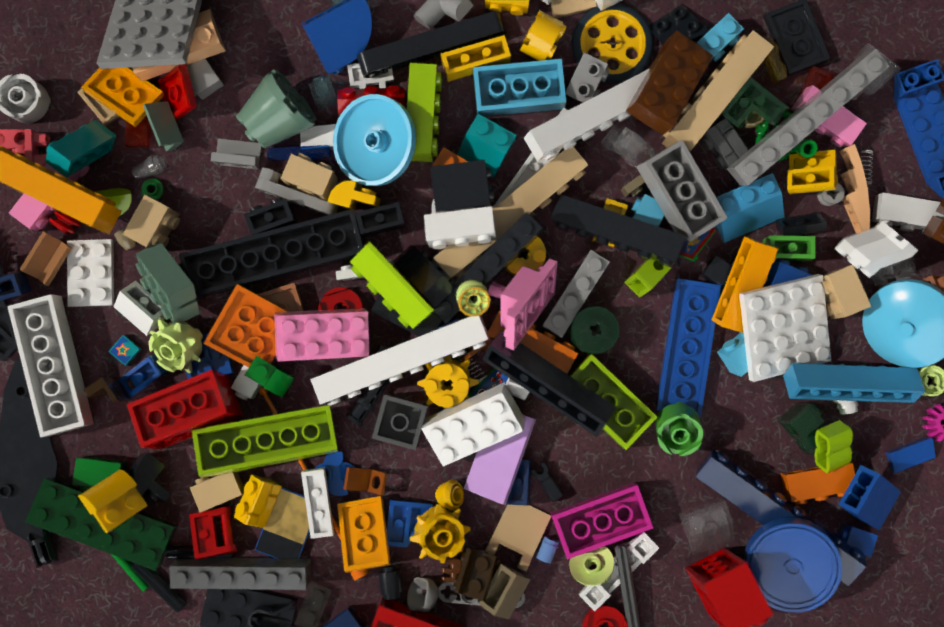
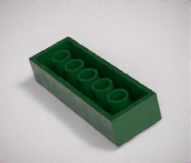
[25,478,178,571]

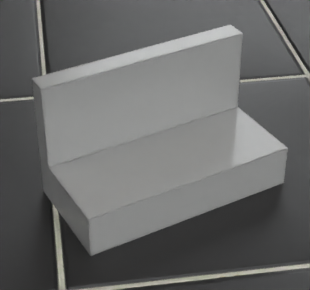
[211,139,262,170]

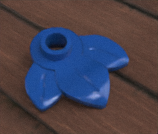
[315,451,356,496]

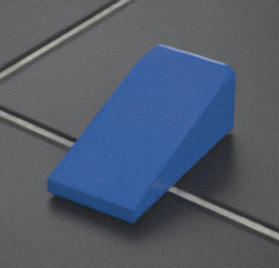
[118,354,169,398]

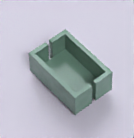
[136,242,200,325]

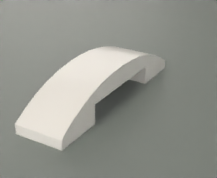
[579,532,659,611]

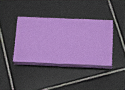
[464,415,536,505]

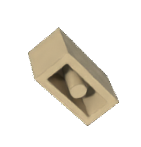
[190,471,244,512]

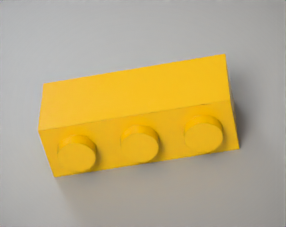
[441,35,511,82]

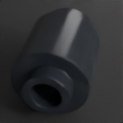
[378,565,403,600]

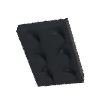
[763,0,830,76]

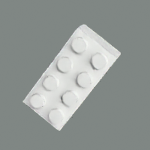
[421,382,525,466]

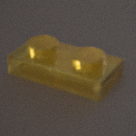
[764,36,787,86]

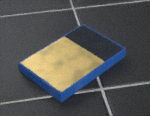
[254,487,310,558]

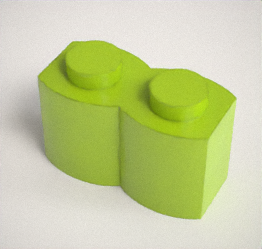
[814,420,853,474]

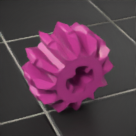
[922,404,944,441]

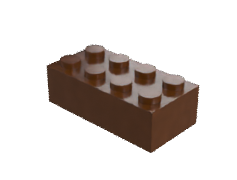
[626,30,713,135]

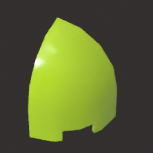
[97,188,132,215]

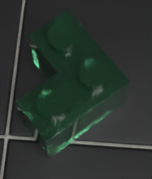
[721,77,789,130]
[777,403,826,455]

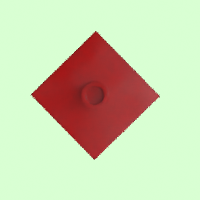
[158,64,197,121]

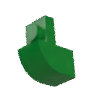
[244,355,295,397]

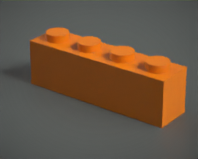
[488,311,578,374]

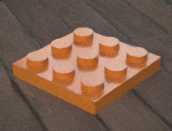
[203,283,289,367]

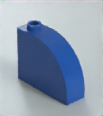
[301,0,372,75]

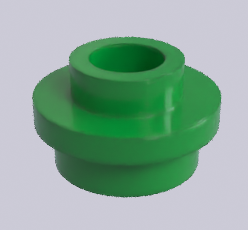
[141,179,164,200]

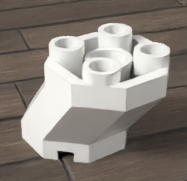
[835,220,918,278]

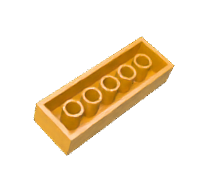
[0,145,122,235]

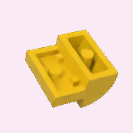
[787,150,838,194]
[328,181,381,210]
[78,469,148,533]

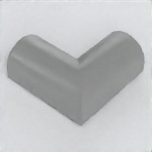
[414,0,473,30]

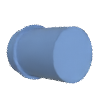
[536,536,559,564]

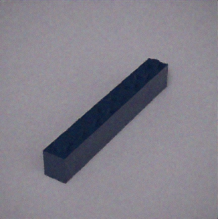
[696,449,866,586]

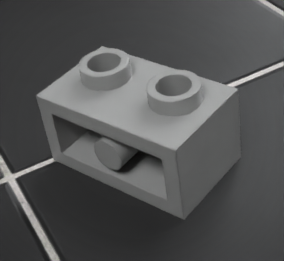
[565,53,610,103]

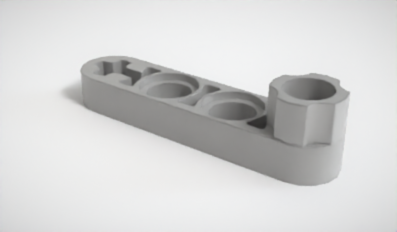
[255,167,339,216]

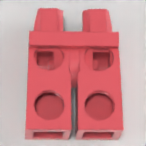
[0,129,50,167]

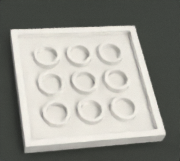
[739,274,831,382]

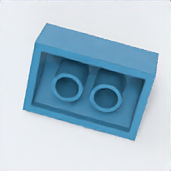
[716,173,785,243]

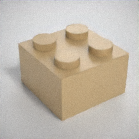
[280,153,338,202]
[123,195,180,248]
[821,265,871,319]

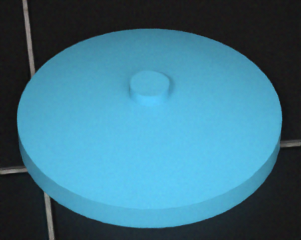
[333,94,416,186]
[862,279,944,368]

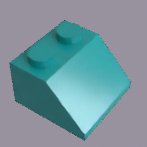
[457,114,516,178]

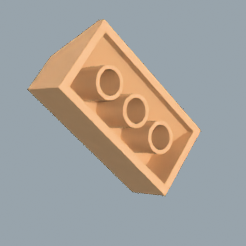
[132,9,226,81]

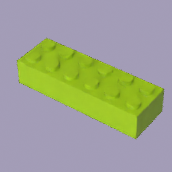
[192,405,338,478]

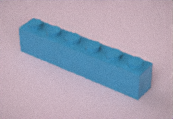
[783,362,925,403]

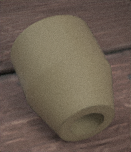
[114,228,137,250]

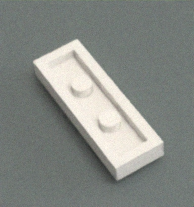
[301,468,334,539]

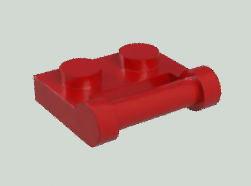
[189,507,237,560]

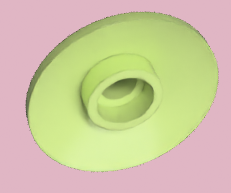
[569,546,614,586]

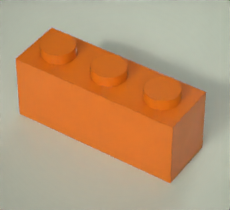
[780,463,855,505]

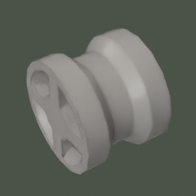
[817,183,844,206]

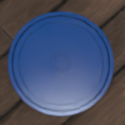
[744,517,842,613]

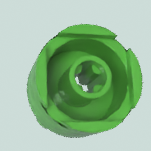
[655,402,703,456]

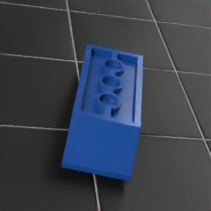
[894,59,944,199]

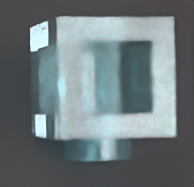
[308,76,337,111]

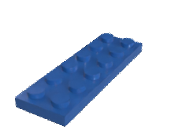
[655,278,721,417]

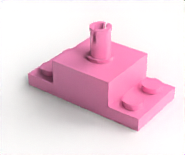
[488,259,557,350]

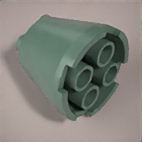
[236,69,316,149]

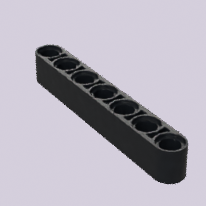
[356,11,507,78]

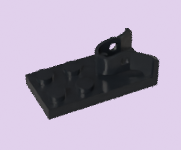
[199,589,298,627]

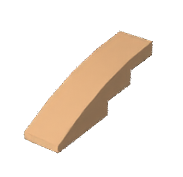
[840,144,870,233]

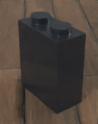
[430,160,494,213]

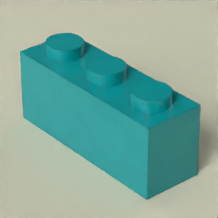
[45,120,116,178]

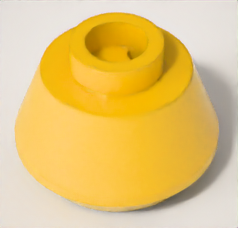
[435,480,464,511]

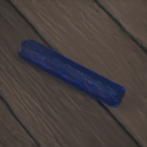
[267,145,331,161]

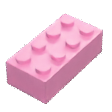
[274,308,369,361]

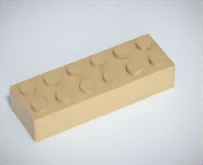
[662,30,774,152]

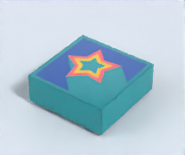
[108,335,141,366]

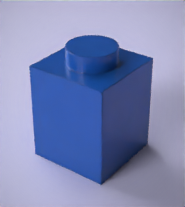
[838,524,878,557]

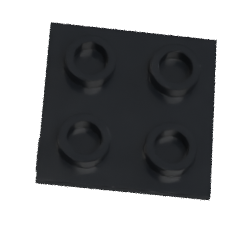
[649,4,708,45]

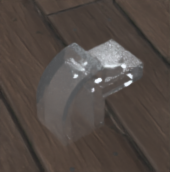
[601,126,655,168]

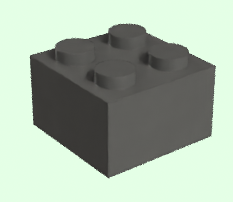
[372,394,429,450]

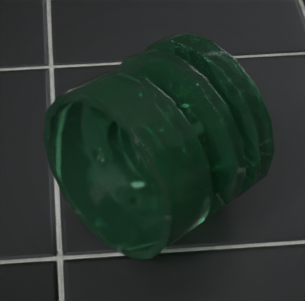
[569,306,619,355]

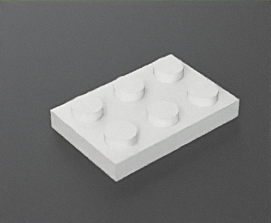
[67,239,114,307]

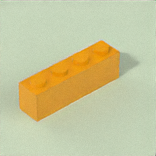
[711,236,778,333]

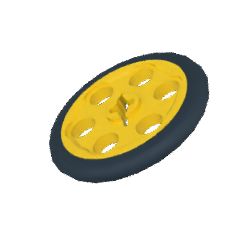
[571,4,654,84]

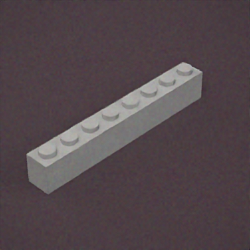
[727,49,890,186]

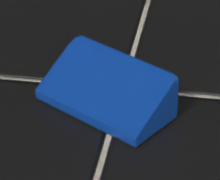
[885,437,936,473]

